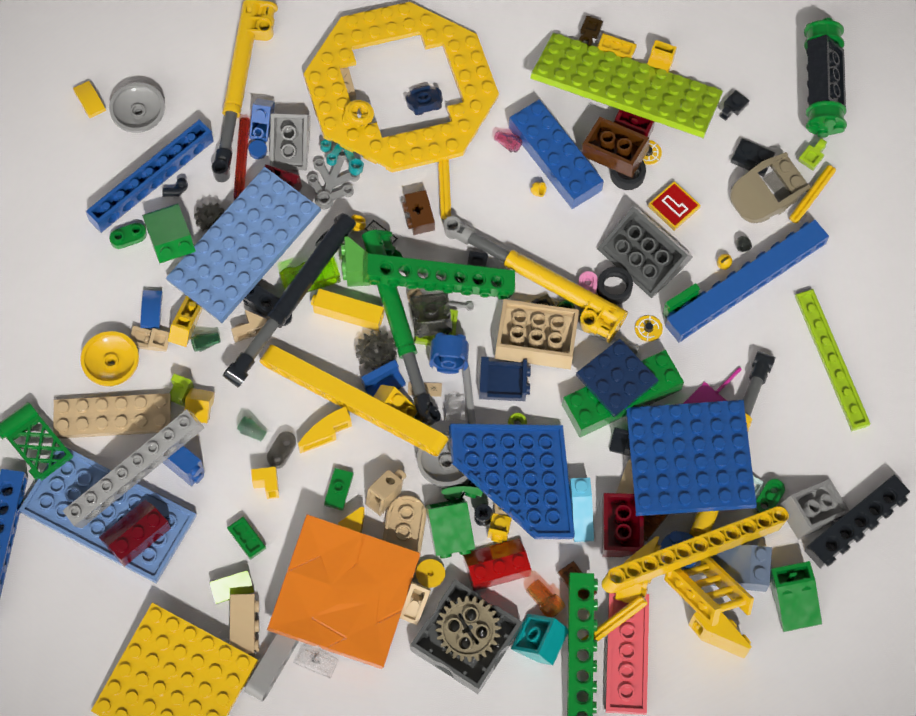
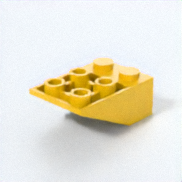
[615,536,661,603]
[689,603,752,658]

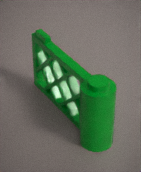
[0,402,73,481]

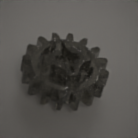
[356,330,397,371]

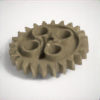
[436,596,502,662]

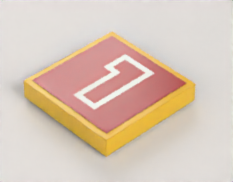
[648,181,701,231]

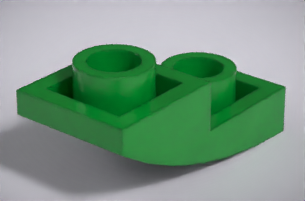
[440,484,483,501]

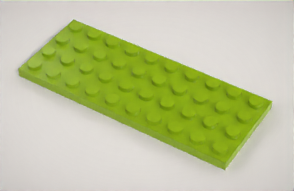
[530,33,723,138]

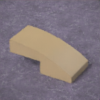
[130,326,169,352]

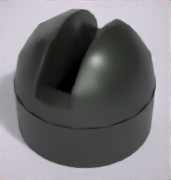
[736,236,752,252]

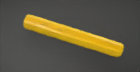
[438,159,451,220]
[789,165,836,224]
[581,596,648,642]

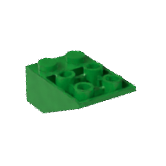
[770,561,822,632]

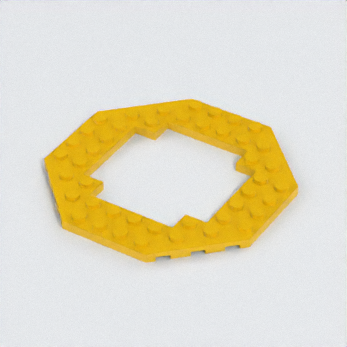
[304,2,499,173]

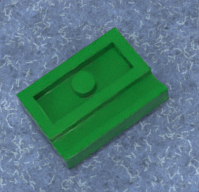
[662,283,700,319]

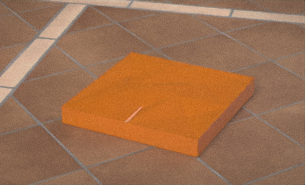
[267,514,421,669]

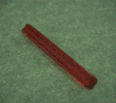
[233,117,250,201]

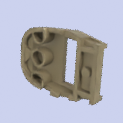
[730,152,811,223]

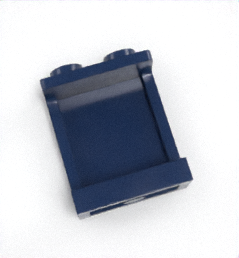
[479,357,531,401]

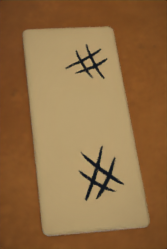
[408,382,442,397]

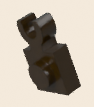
[579,16,603,46]

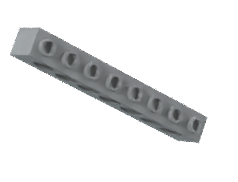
[63,409,204,528]

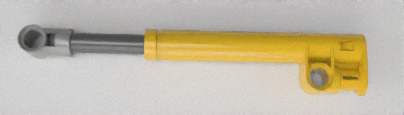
[444,216,628,343]

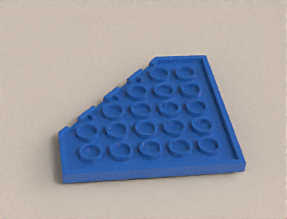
[449,424,575,539]

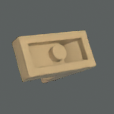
[231,310,267,343]
[400,582,431,625]

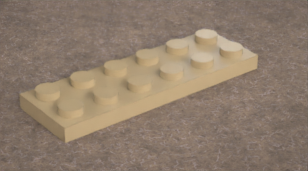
[53,393,171,439]

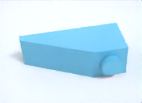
[569,477,594,542]

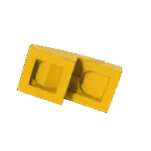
[73,81,106,118]

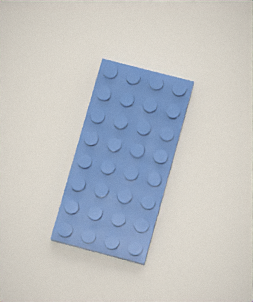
[166,167,321,323]
[19,447,197,584]

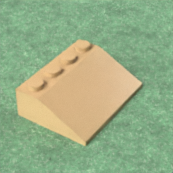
[495,299,579,370]

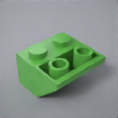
[341,237,370,287]

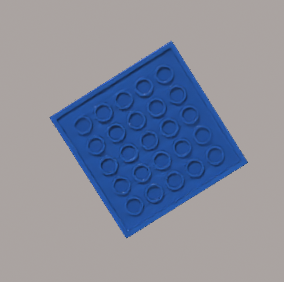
[626,400,757,516]

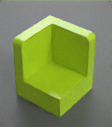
[170,374,195,407]

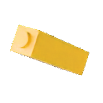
[311,289,384,331]

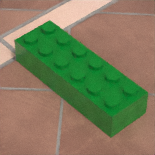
[562,350,684,438]

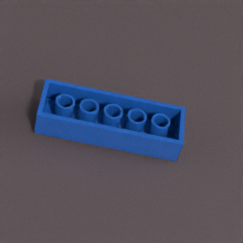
[509,99,604,209]

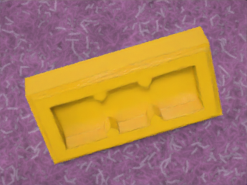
[597,33,637,59]

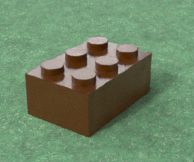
[582,117,649,178]

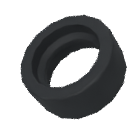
[610,160,646,190]
[597,267,633,305]

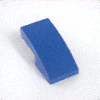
[140,290,163,328]

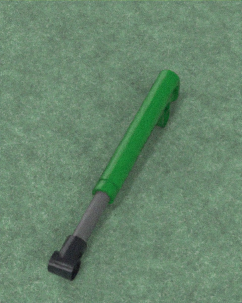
[362,230,441,426]

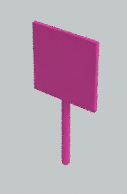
[683,367,742,404]

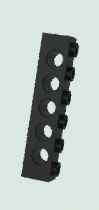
[805,474,910,569]

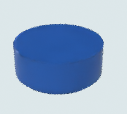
[248,140,267,159]

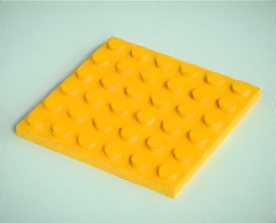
[91,603,258,716]

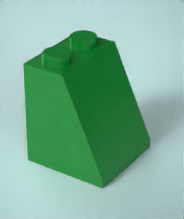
[142,203,196,264]
[425,498,475,559]

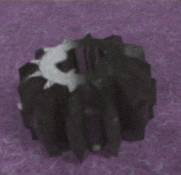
[194,201,225,232]

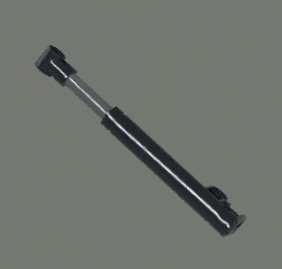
[222,213,356,388]

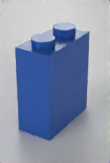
[163,446,205,487]

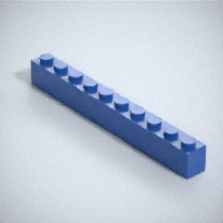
[665,220,829,343]

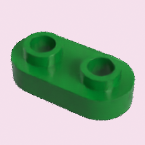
[109,223,147,249]
[755,479,785,513]

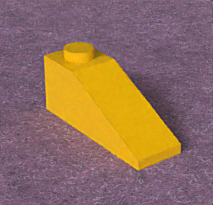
[168,296,203,347]

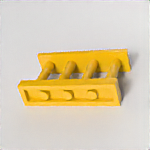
[664,557,754,626]

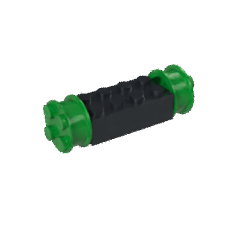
[804,18,847,138]

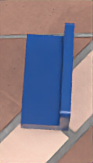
[361,360,406,397]

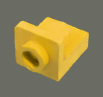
[487,513,512,543]

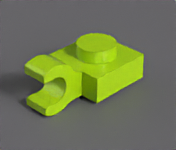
[798,138,827,171]

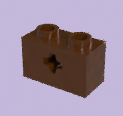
[402,190,435,235]

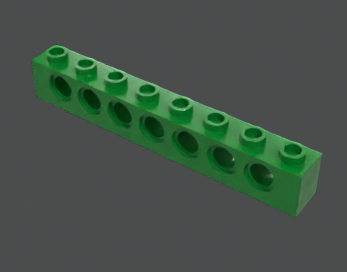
[363,253,515,300]
[567,573,598,716]

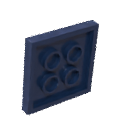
[576,339,659,417]

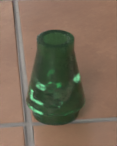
[191,332,221,352]
[237,416,267,442]

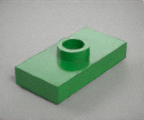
[324,468,354,511]
[227,517,266,560]

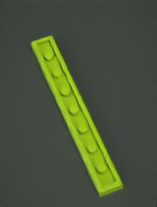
[795,289,871,432]

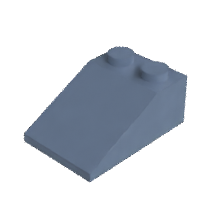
[707,545,772,592]

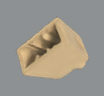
[365,469,407,516]

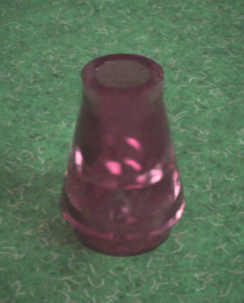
[494,130,522,153]

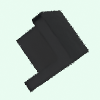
[609,427,630,456]

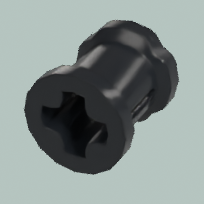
[474,504,492,526]

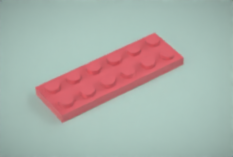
[605,593,649,715]

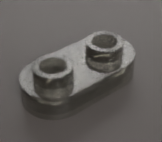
[267,431,296,469]

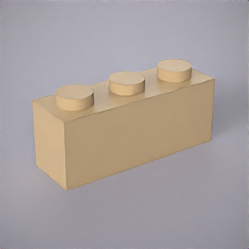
[230,594,260,658]

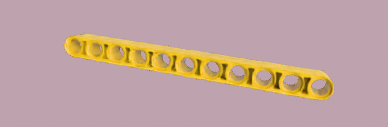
[259,345,449,456]
[601,506,789,593]

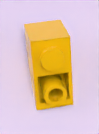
[373,385,417,418]

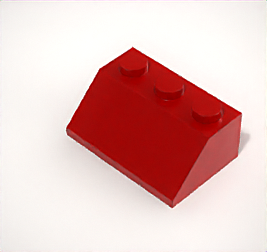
[462,538,531,591]

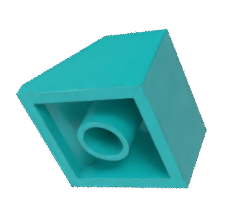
[511,614,568,665]

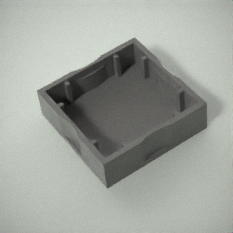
[410,579,523,694]

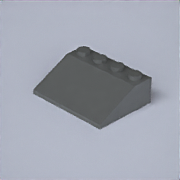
[597,206,693,298]

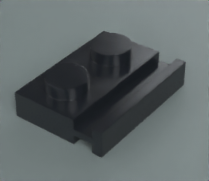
[730,138,775,177]

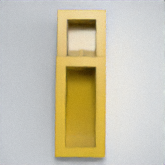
[298,406,352,454]

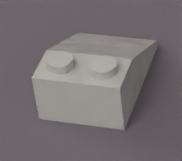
[270,114,310,170]
[778,479,850,540]

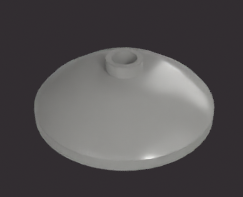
[109,82,165,133]
[417,431,468,487]

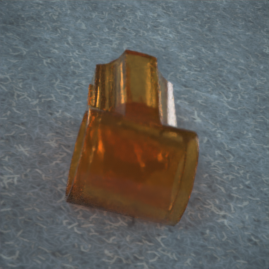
[526,579,566,618]

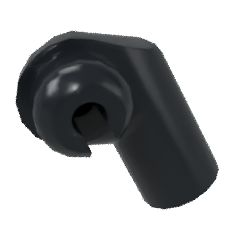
[162,178,188,197]

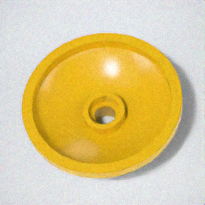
[80,331,139,386]

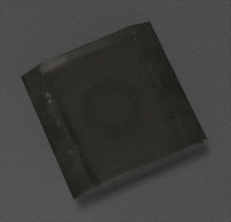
[410,292,453,339]

